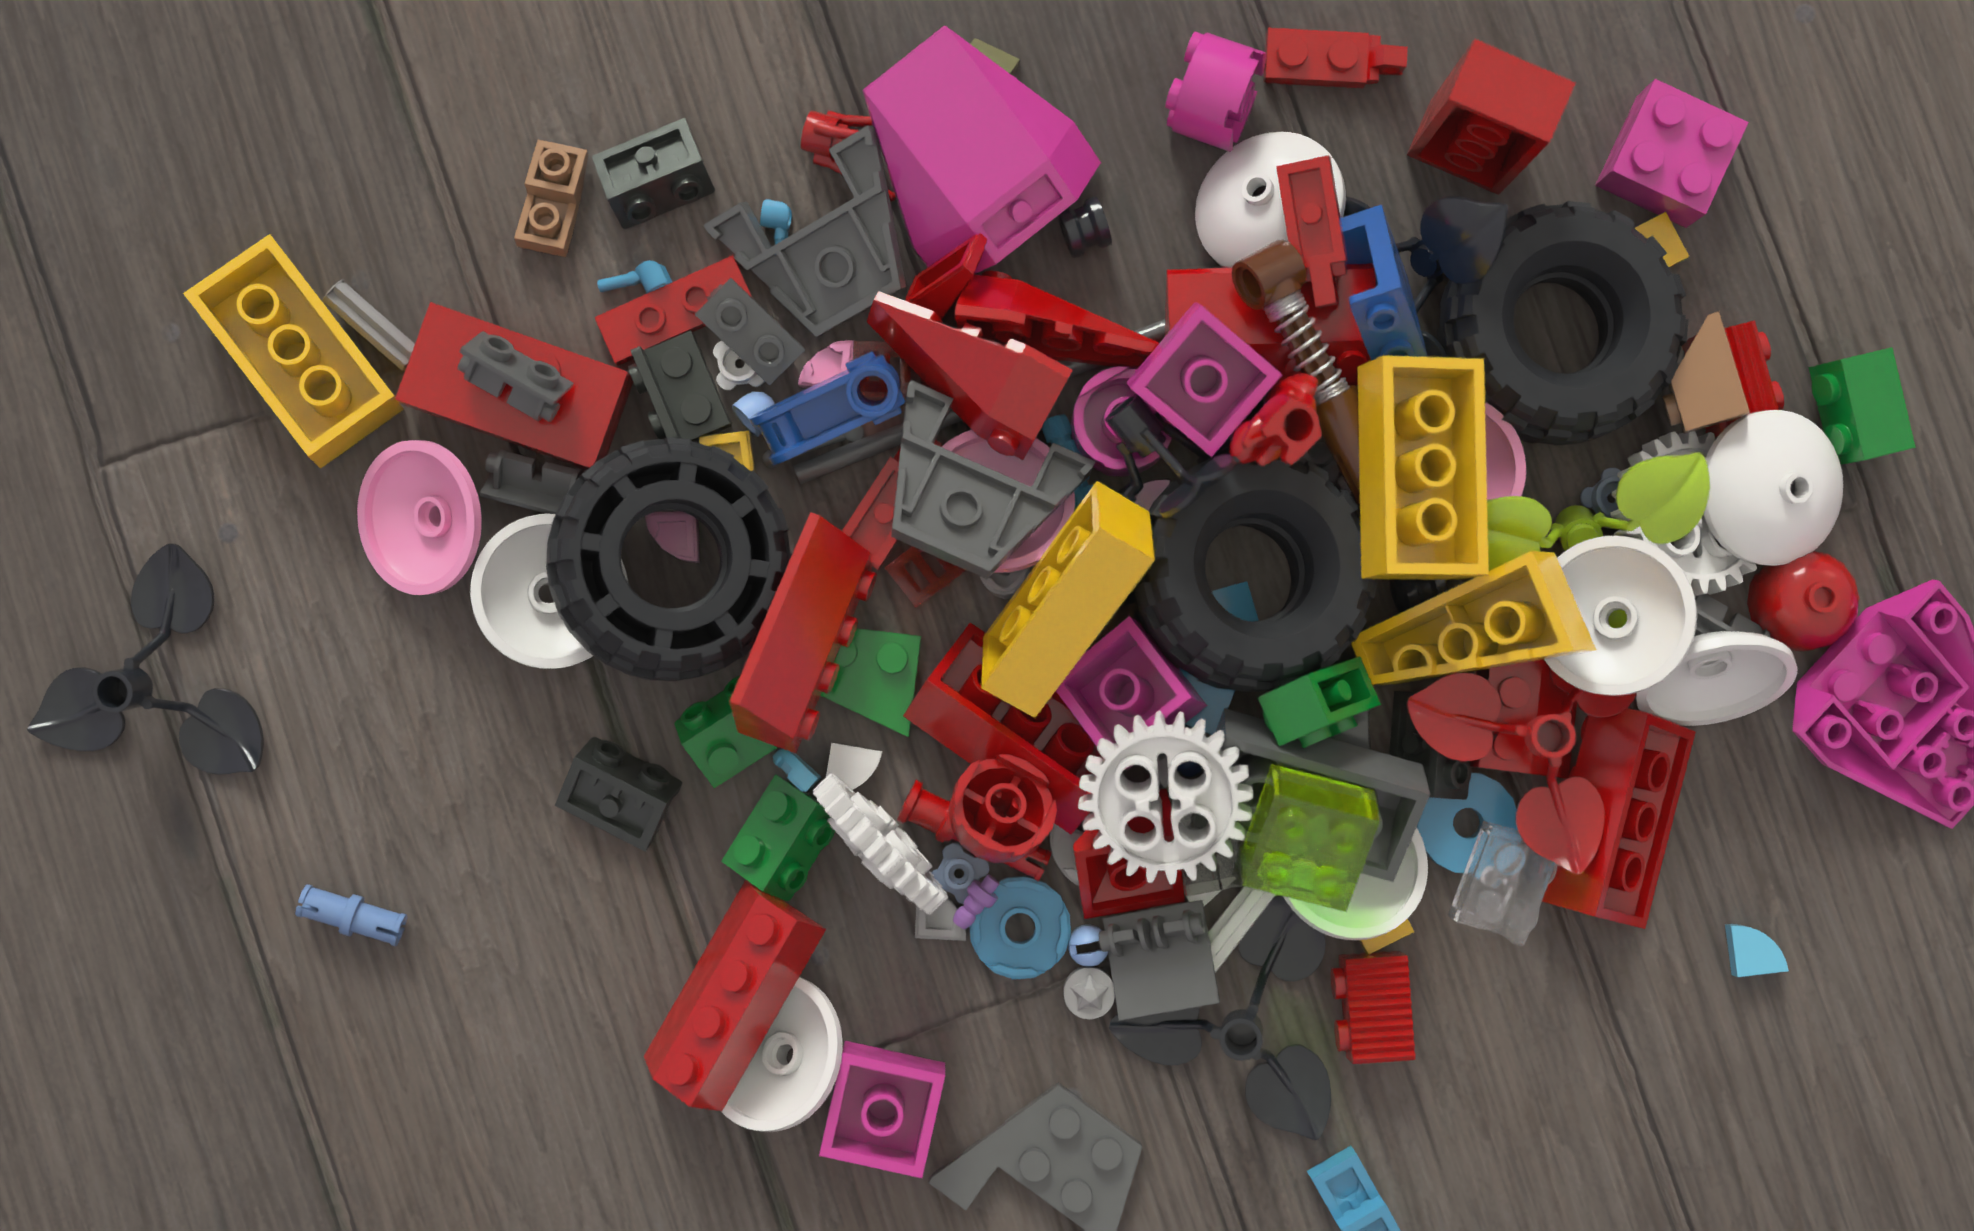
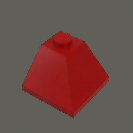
[1073,788,1185,919]

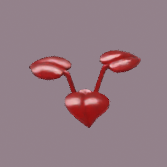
[1407,669,1636,874]

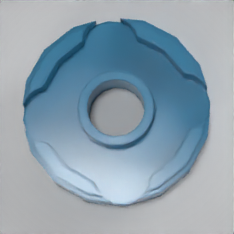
[1417,773,1518,874]
[970,876,1071,979]

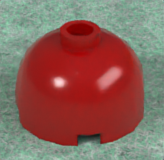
[1747,551,1860,652]
[949,754,1057,863]

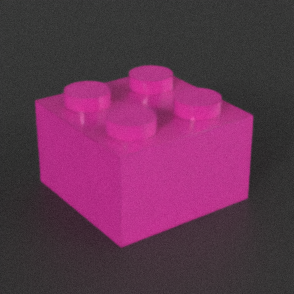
[1595,79,1749,228]
[1126,302,1282,457]
[1056,616,1207,770]
[819,1041,945,1178]

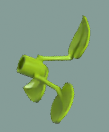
[1487,452,1710,629]

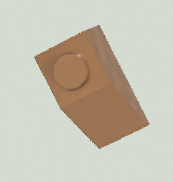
[1662,311,1750,434]

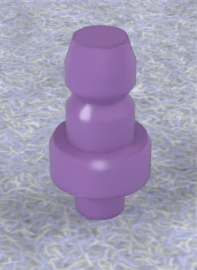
[953,874,1000,930]

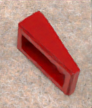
[904,233,988,320]

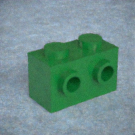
[1808,347,1916,465]
[1258,656,1381,748]

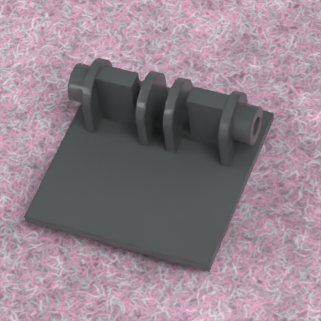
[1099,900,1220,1021]

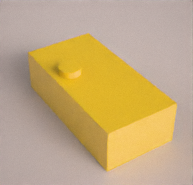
[183,234,404,469]
[1357,356,1489,580]
[981,481,1155,718]

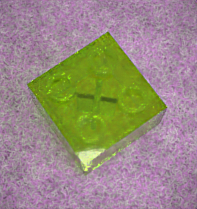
[1240,764,1380,912]

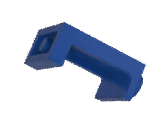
[1341,204,1427,361]

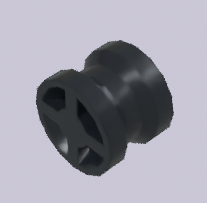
[1058,196,1112,258]
[1389,579,1448,613]

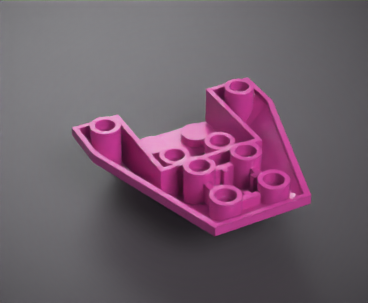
[862,26,1101,274]
[1792,579,1974,829]

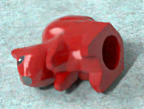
[1230,373,1322,466]

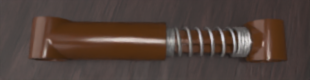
[1231,239,1360,509]

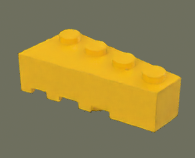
[1351,551,1596,685]

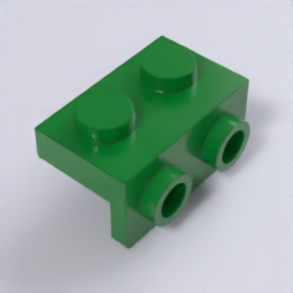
[674,675,778,788]
[721,774,835,901]

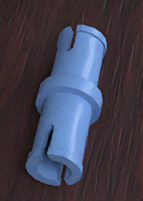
[295,884,407,946]

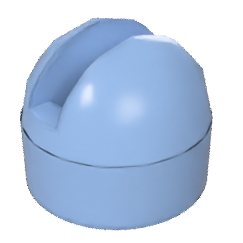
[732,392,775,437]
[1068,924,1108,967]

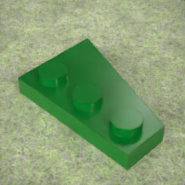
[820,628,922,737]

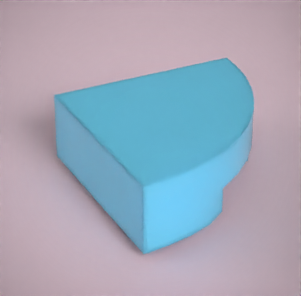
[772,748,822,792]
[1725,924,1789,977]

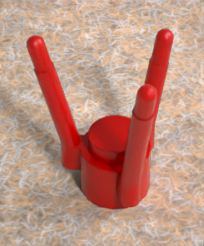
[801,110,896,202]

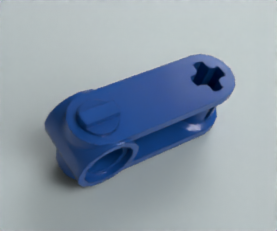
[749,351,906,465]

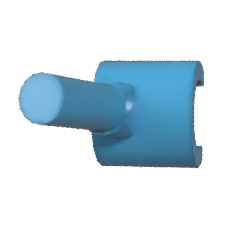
[760,199,792,245]
[597,260,672,294]

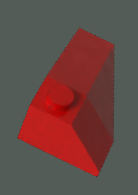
[955,271,1159,369]
[866,291,1073,460]

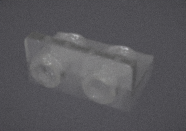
[1448,821,1557,946]

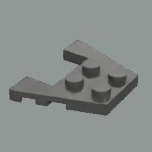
[704,126,907,337]
[891,380,1095,579]
[928,1082,1143,1231]

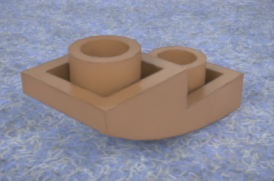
[514,139,588,257]

